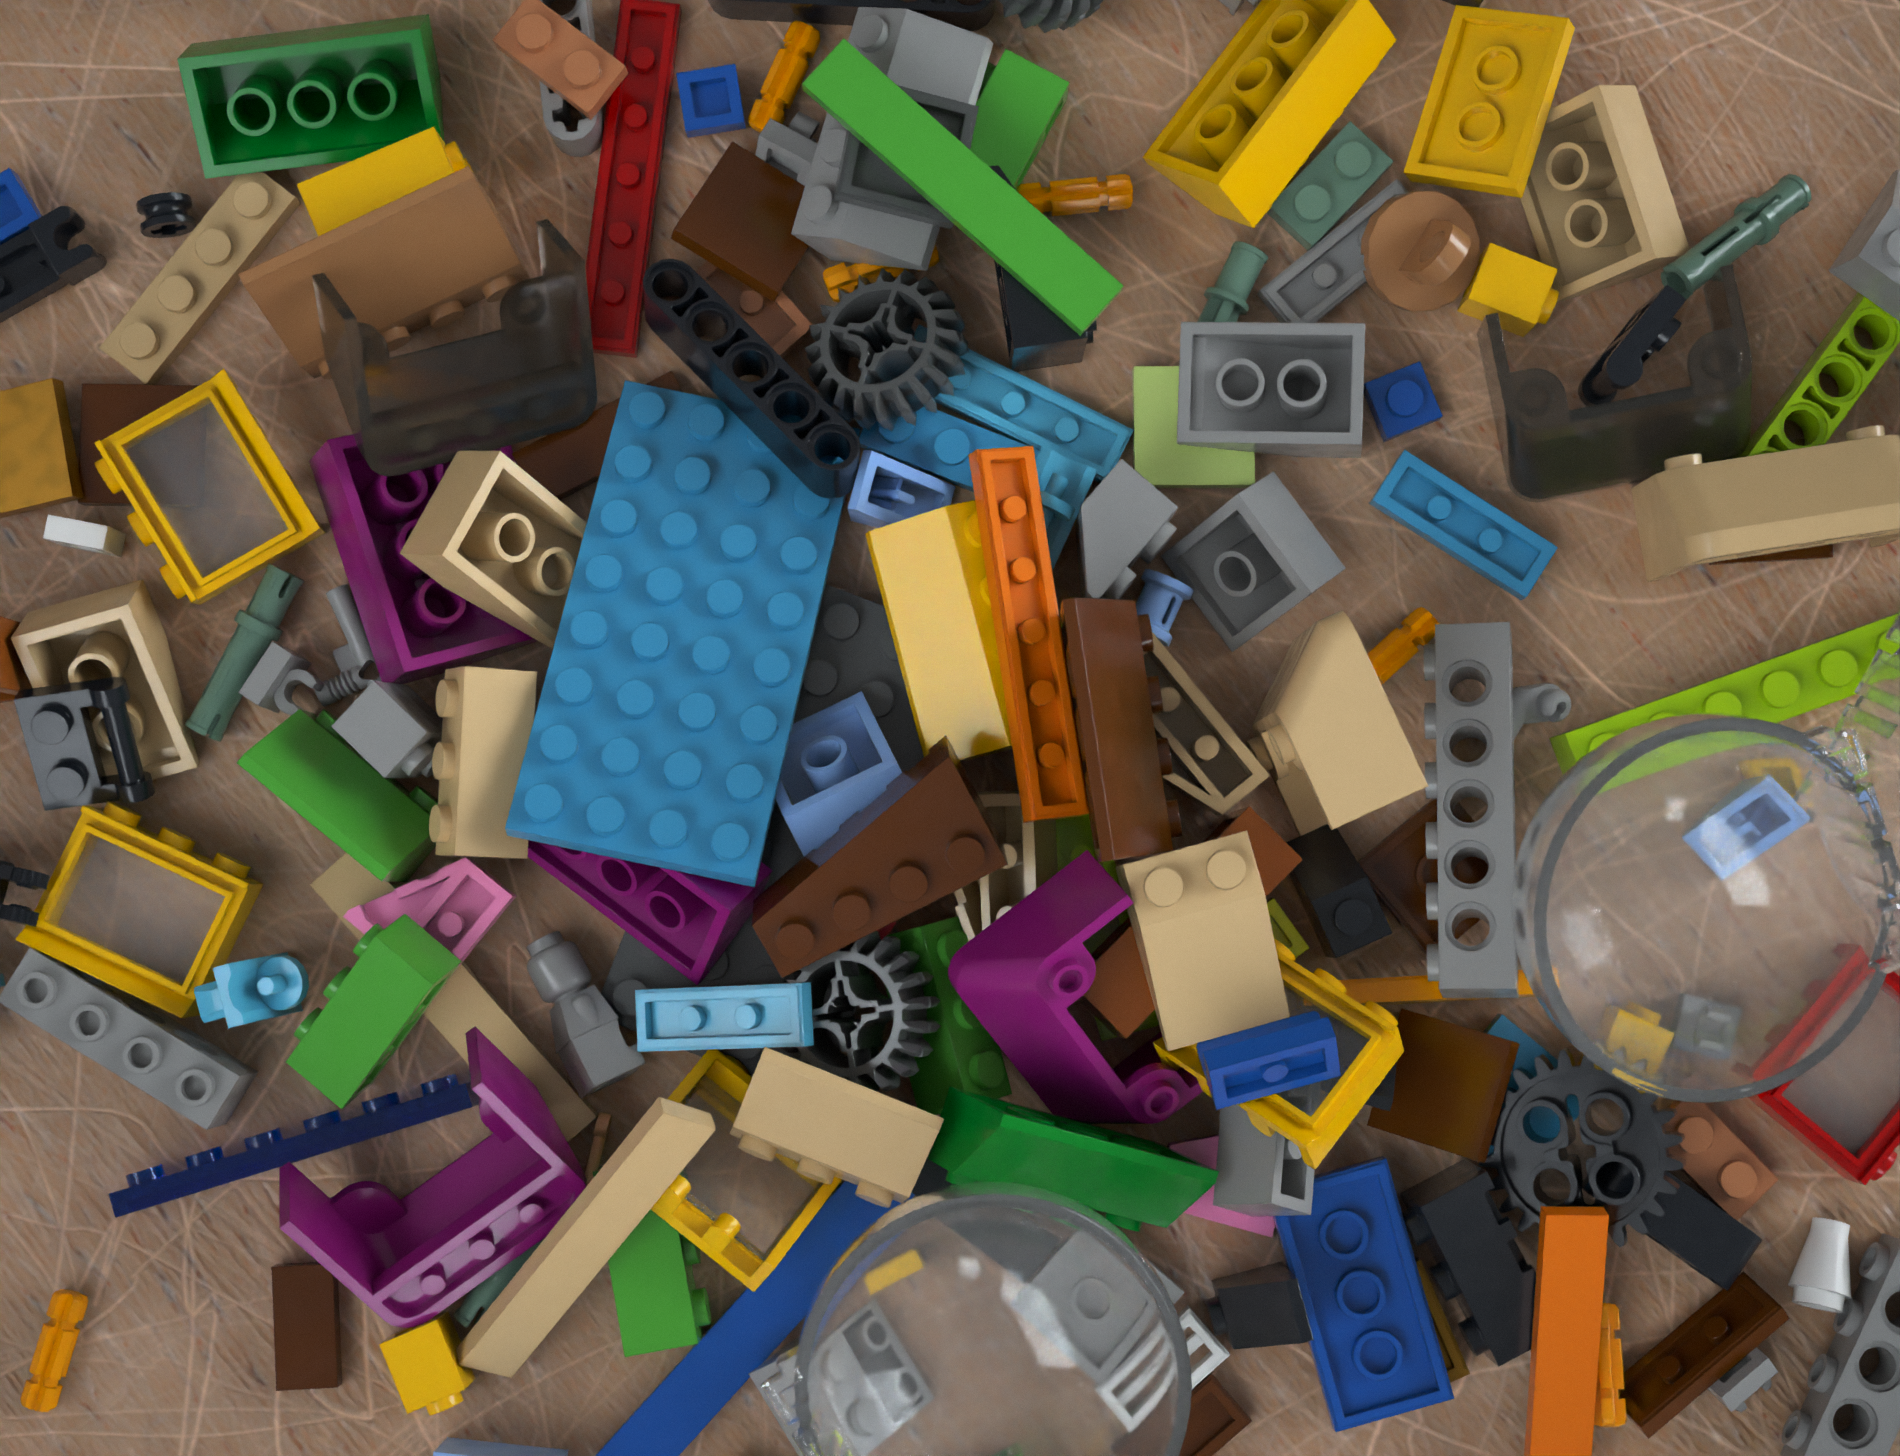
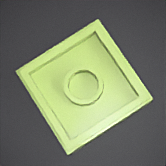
[1132,366,1255,488]

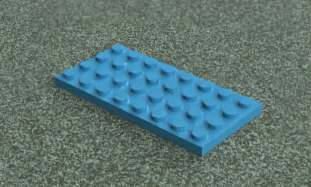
[505,380,860,887]

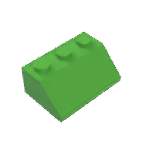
[237,709,438,882]

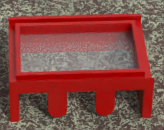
[1732,946,1900,1185]

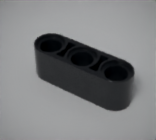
[1582,1161,1762,1291]

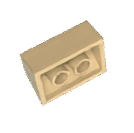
[1520,85,1690,302]
[429,666,537,859]
[730,1047,944,1208]

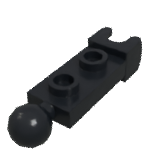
[0,206,107,323]

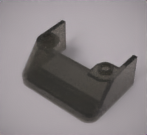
[312,219,597,476]
[1477,264,1752,502]

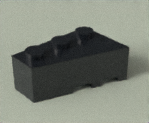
[1400,1160,1536,1367]

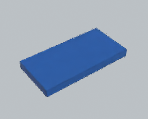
[1273,1156,1455,1432]

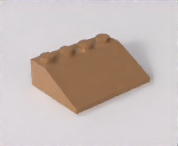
[238,166,530,379]

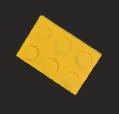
[1403,5,1575,198]

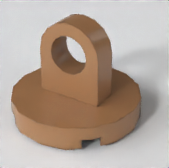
[1361,191,1480,311]

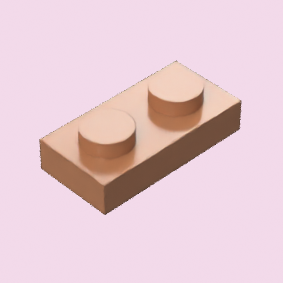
[492,0,628,120]
[696,261,813,359]
[1664,1089,1779,1221]

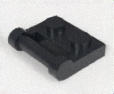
[1578,285,1687,409]
[14,677,155,811]

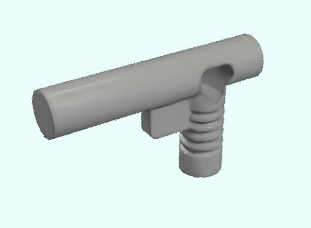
[314,584,382,707]

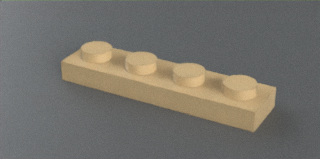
[99,172,301,385]

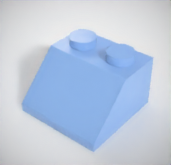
[776,691,902,857]

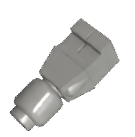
[526,931,646,1099]

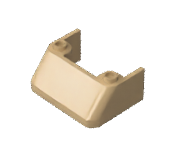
[1631,425,1900,582]
[1246,610,1428,836]

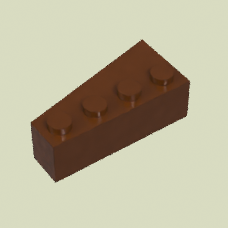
[752,735,1008,978]

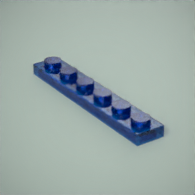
[109,1073,479,1218]

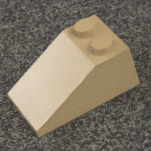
[400,451,587,649]
[11,579,199,780]
[1115,831,1290,1051]

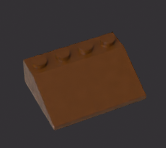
[1059,598,1182,862]

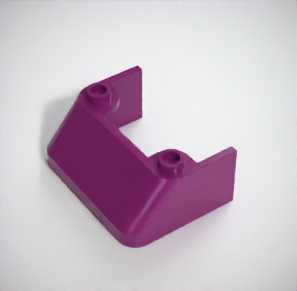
[948,850,1203,1124]
[279,1026,587,1328]

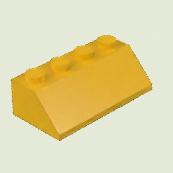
[1142,0,1397,229]
[865,500,1012,762]

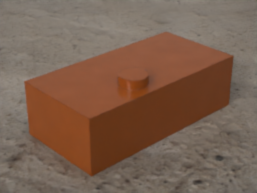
[1078,806,1303,1039]

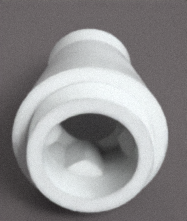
[1788,1217,1852,1313]

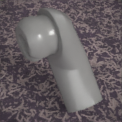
[1513,683,1572,739]

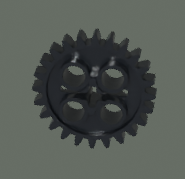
[1479,1048,1686,1247]

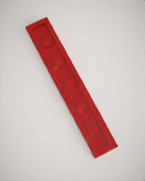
[575,0,682,358]

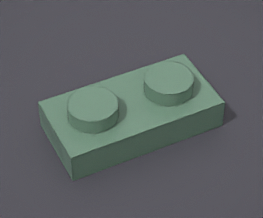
[1267,121,1394,251]

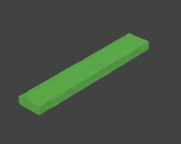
[802,38,1123,336]

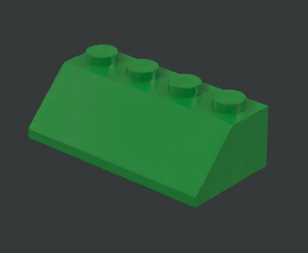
[177,14,445,179]
[927,1086,1219,1232]

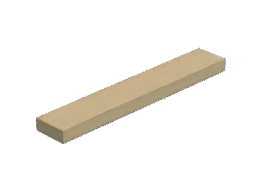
[310,853,599,1143]
[456,1097,716,1378]

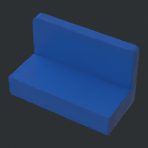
[1196,1011,1341,1110]

